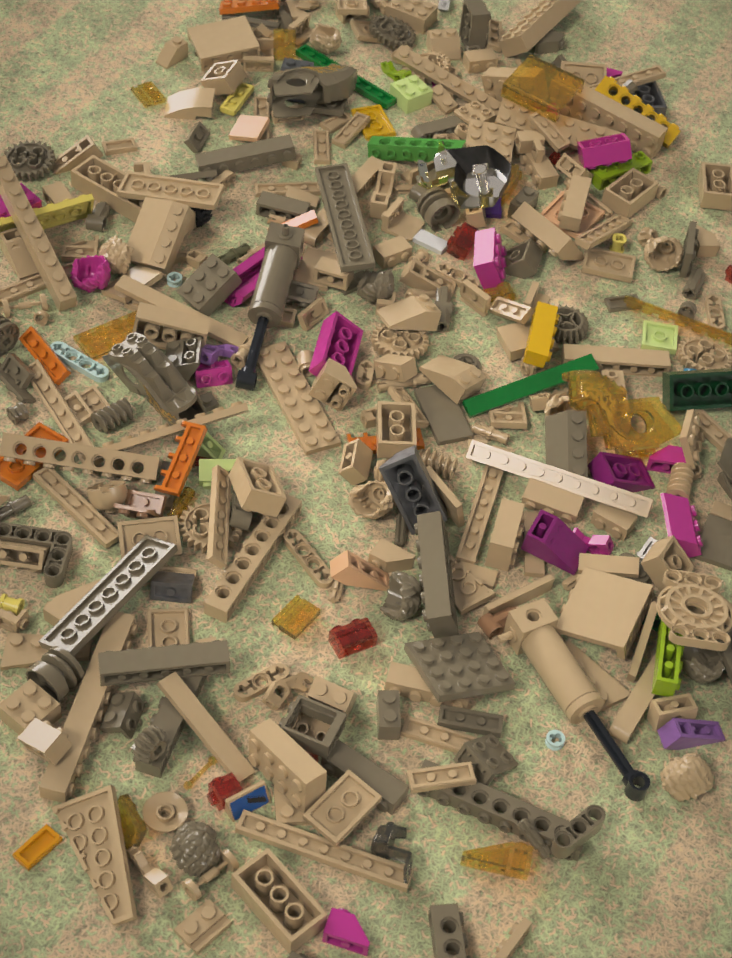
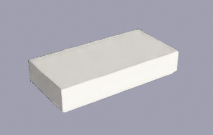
[412,229,450,255]

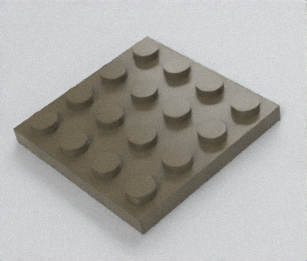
[404,632,516,702]

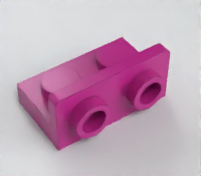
[194,360,233,388]

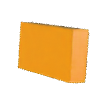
[12,824,63,871]

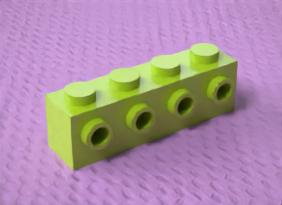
[590,151,653,191]
[651,615,684,697]

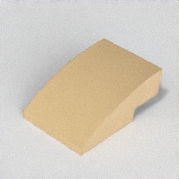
[164,88,215,120]
[497,322,559,361]

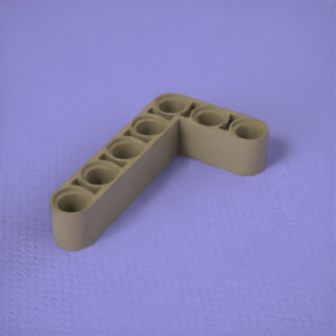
[0,522,73,588]

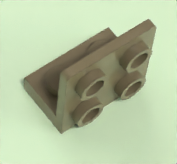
[453,734,518,786]

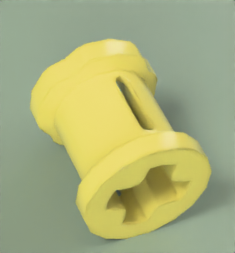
[609,233,627,253]
[0,594,25,616]

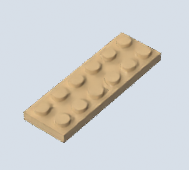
[116,171,225,211]

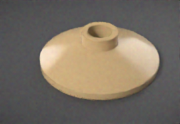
[142,792,188,833]

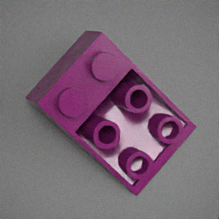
[521,509,589,575]

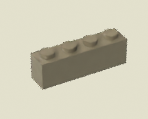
[321,739,409,815]

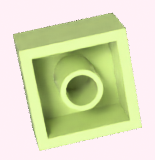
[389,74,433,114]

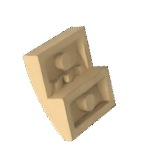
[64,384,110,426]

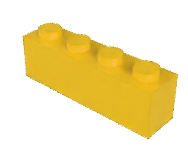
[523,301,560,368]

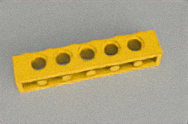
[595,76,681,149]

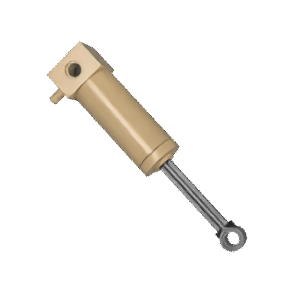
[497,598,650,801]

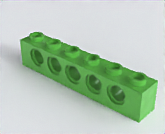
[367,136,466,163]

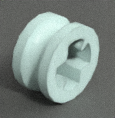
[167,272,182,288]
[545,730,565,751]

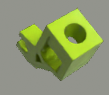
[380,61,412,81]

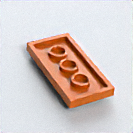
[219,0,280,15]
[0,422,69,491]

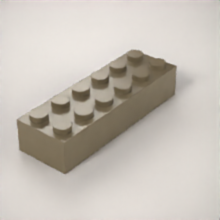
[414,511,459,638]

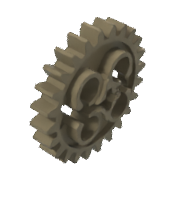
[369,15,416,49]
[2,140,56,182]

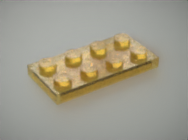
[73,311,137,361]

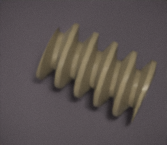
[91,398,134,433]

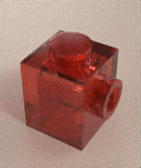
[207,772,243,811]

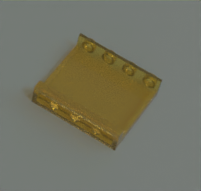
[500,54,585,123]

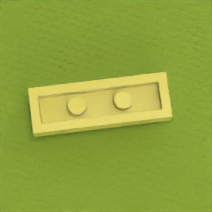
[220,82,254,116]

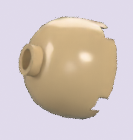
[87,480,127,513]

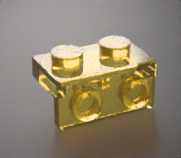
[118,794,148,850]

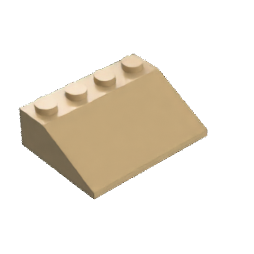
[127,197,193,275]
[511,201,584,260]

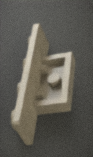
[0,352,36,403]

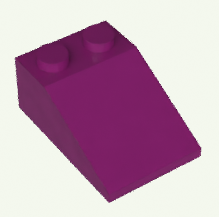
[587,451,655,493]

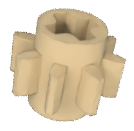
[637,227,658,247]

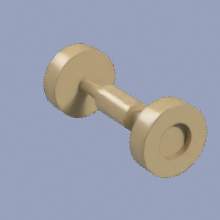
[1,293,48,318]
[181,849,239,902]

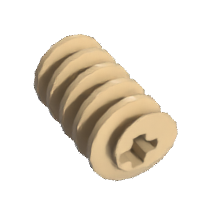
[419,447,458,481]
[666,462,694,500]

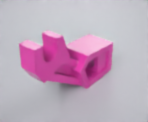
[573,527,615,555]

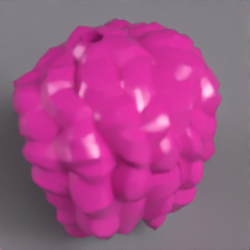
[70,255,111,293]

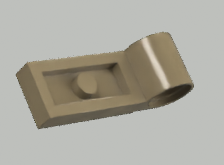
[229,490,252,531]

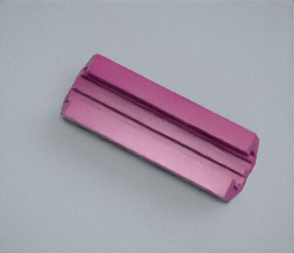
[224,247,303,307]

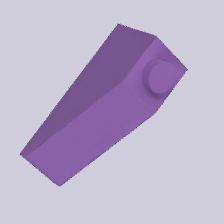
[657,718,726,750]

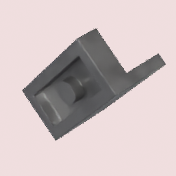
[150,571,195,604]

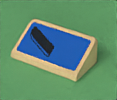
[225,780,271,822]

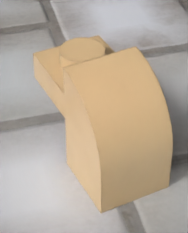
[514,130,545,163]

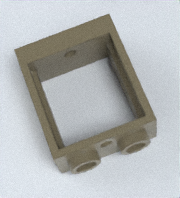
[279,694,347,759]

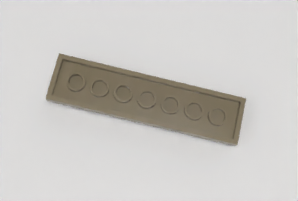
[39,535,178,656]

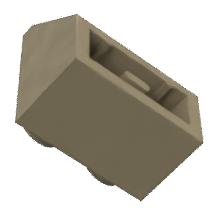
[165,336,203,381]

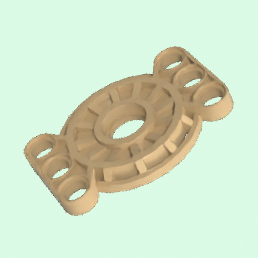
[656,569,732,651]

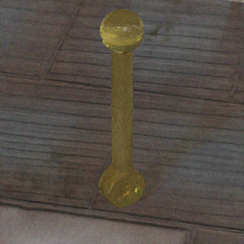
[183,756,217,790]

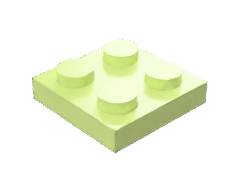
[640,320,678,355]

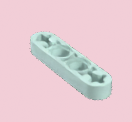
[50,341,109,383]

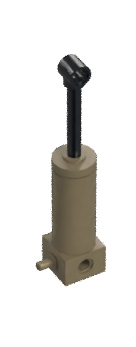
[235,222,305,391]

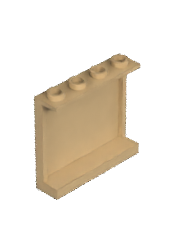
[187,15,261,71]
[556,567,654,660]

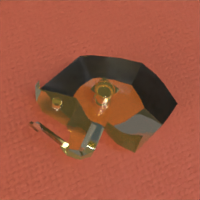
[415,141,511,209]

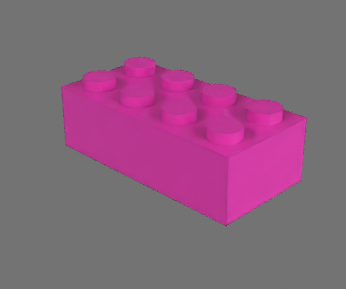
[309,311,363,377]

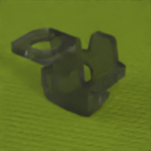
[371,822,413,884]

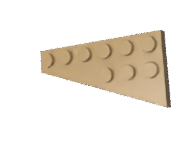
[51,785,138,926]

